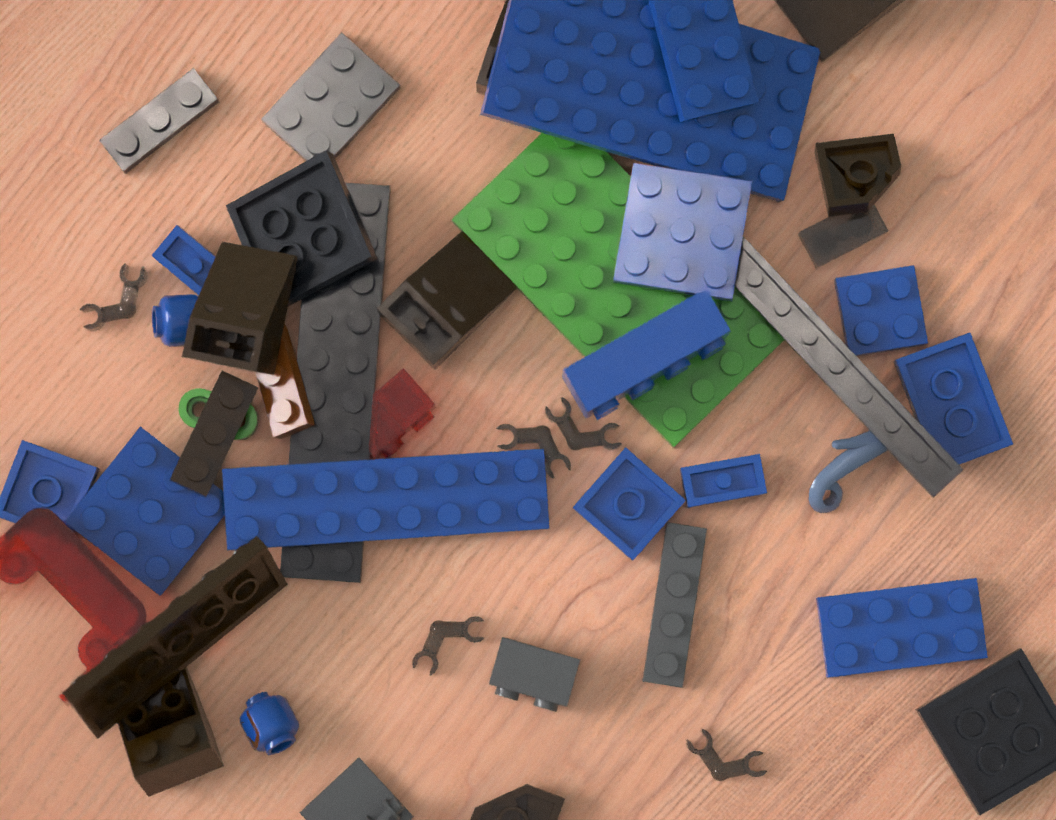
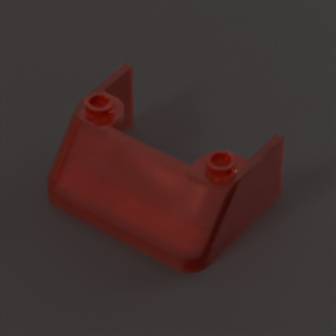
[0,508,147,707]

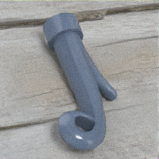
[809,431,888,513]

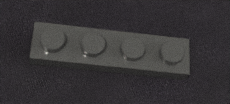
[642,522,707,688]

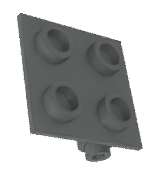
[300,758,414,820]

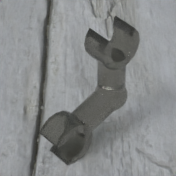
[80,263,148,331]
[545,397,622,451]
[496,424,571,479]
[412,616,485,676]
[686,729,767,782]

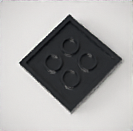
[226,150,377,306]
[915,648,1056,815]

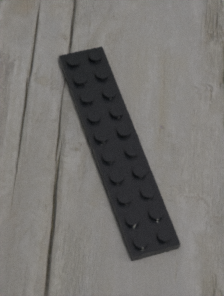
[280,183,391,583]

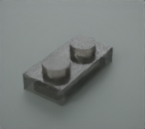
[798,205,888,269]

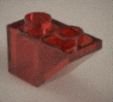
[369,368,436,459]

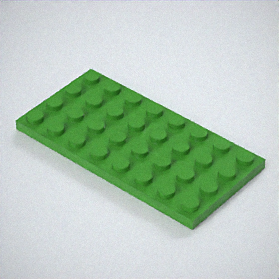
[452,133,784,448]

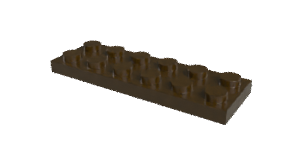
[62,536,288,739]

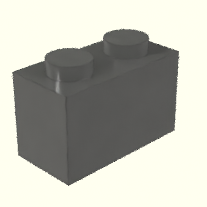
[489,637,580,712]

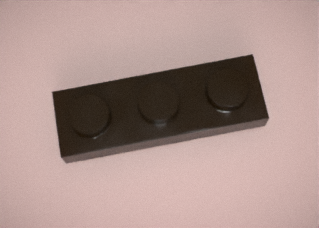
[169,370,259,498]

